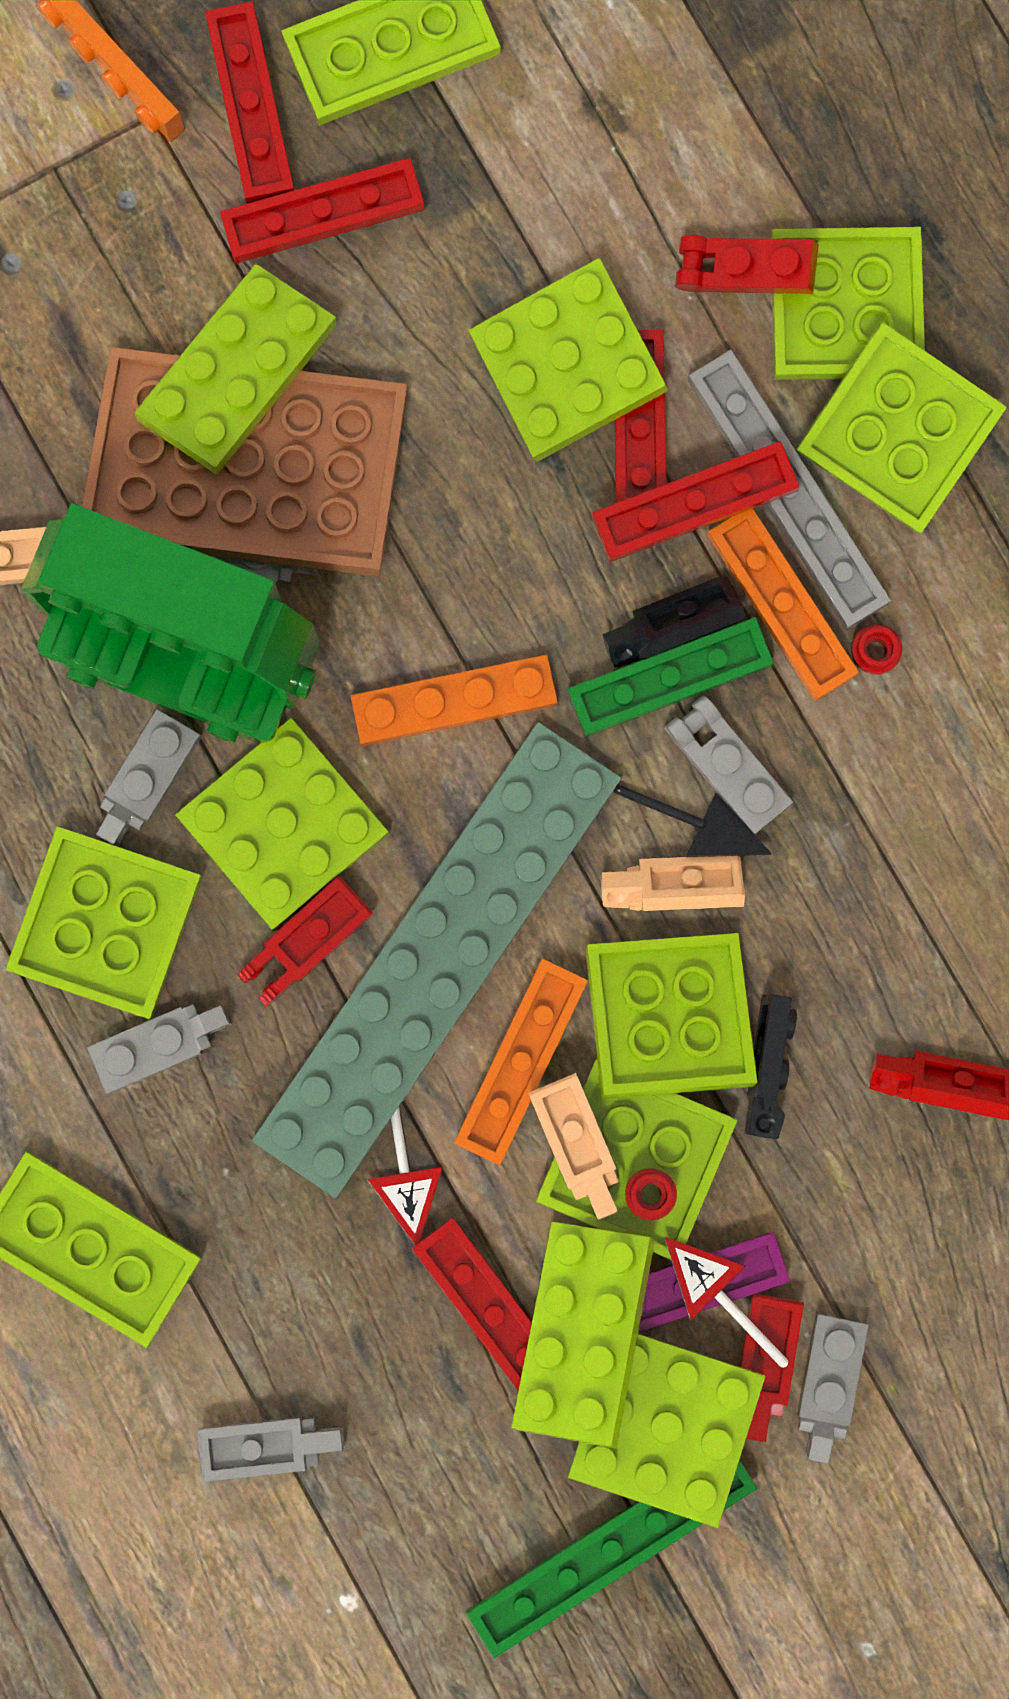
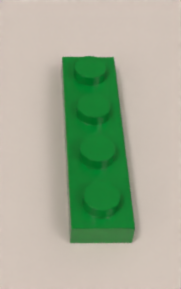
[567,617,774,738]

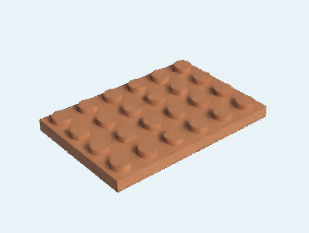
[82,347,407,577]

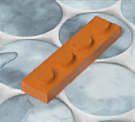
[36,0,185,143]
[707,509,859,702]
[350,654,558,747]
[454,959,588,1166]

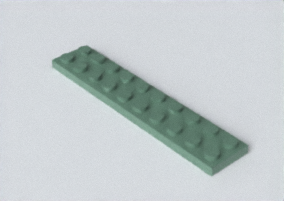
[252,722,622,1199]

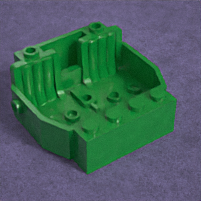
[21,503,320,743]

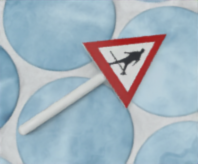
[367,1108,442,1246]
[664,1236,788,1368]

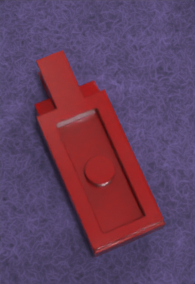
[869,1051,1009,1120]
[739,1293,804,1442]

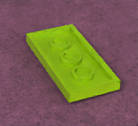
[281,0,501,126]
[135,264,337,475]
[0,1152,203,1348]
[511,1222,655,1449]

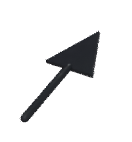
[613,784,771,857]

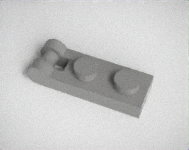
[664,695,793,835]

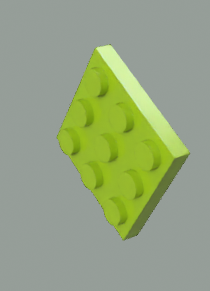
[770,227,925,380]
[468,257,669,462]
[795,322,1007,534]
[175,718,389,931]
[5,826,202,1020]
[585,933,757,1099]
[536,1060,738,1260]
[568,1333,765,1528]

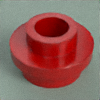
[851,624,902,675]
[625,1168,677,1221]

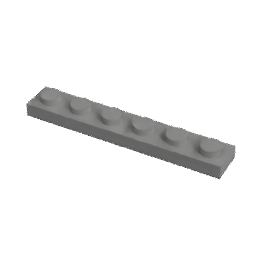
[688,350,891,630]

